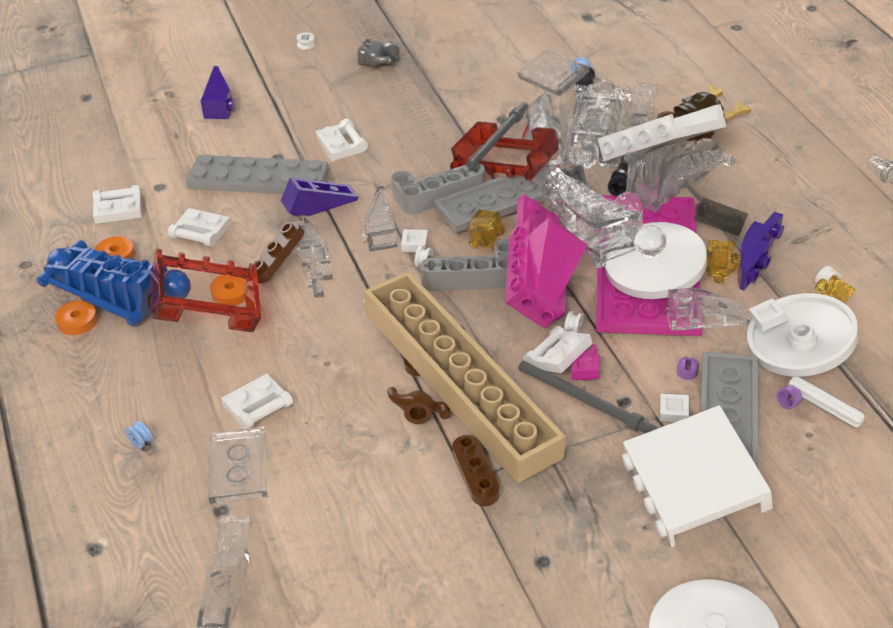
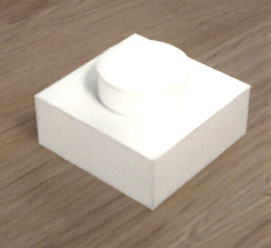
[401,229,428,253]
[749,298,787,331]
[660,394,689,422]

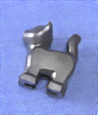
[357,38,399,66]

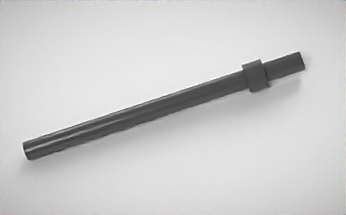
[466,102,529,169]
[518,360,659,433]

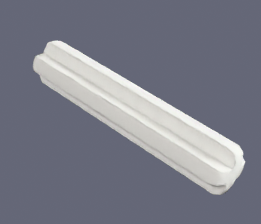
[788,377,865,428]

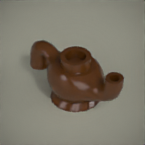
[387,387,450,424]

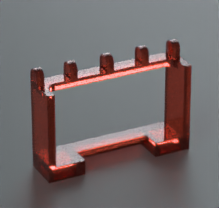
[450,121,559,180]
[150,248,261,333]

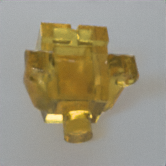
[468,210,505,250]
[705,240,741,283]
[814,275,856,304]

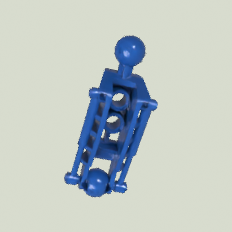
[36,240,191,326]

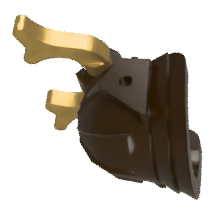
[673,83,752,137]

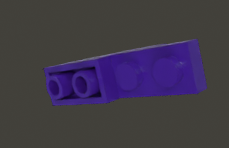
[738,211,784,291]

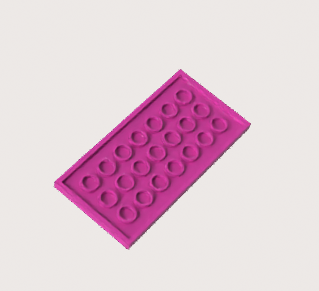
[596,195,703,336]

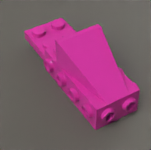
[505,194,587,329]

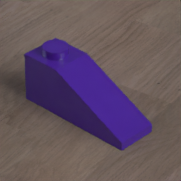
[200,66,235,119]
[281,177,358,216]

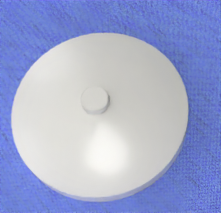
[604,222,707,299]
[747,293,859,377]
[649,579,779,628]

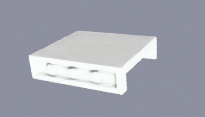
[598,104,726,161]
[621,405,773,548]

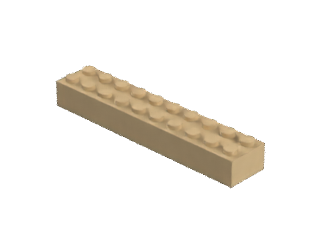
[364,271,566,484]

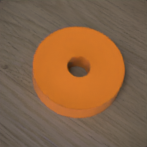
[95,236,135,259]
[210,272,251,306]
[55,300,98,335]

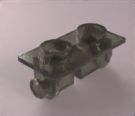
[694,197,748,236]

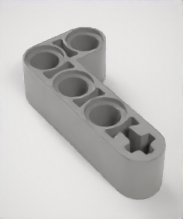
[391,163,485,214]
[420,238,509,291]

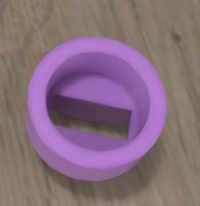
[676,356,699,380]
[777,385,802,409]

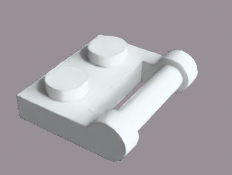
[315,118,368,161]
[93,184,142,224]
[168,208,231,247]
[522,326,593,373]
[221,373,293,430]

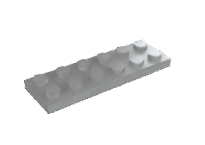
[186,154,329,194]
[434,158,568,233]
[700,352,758,468]

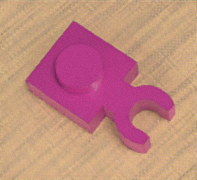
[571,344,600,381]

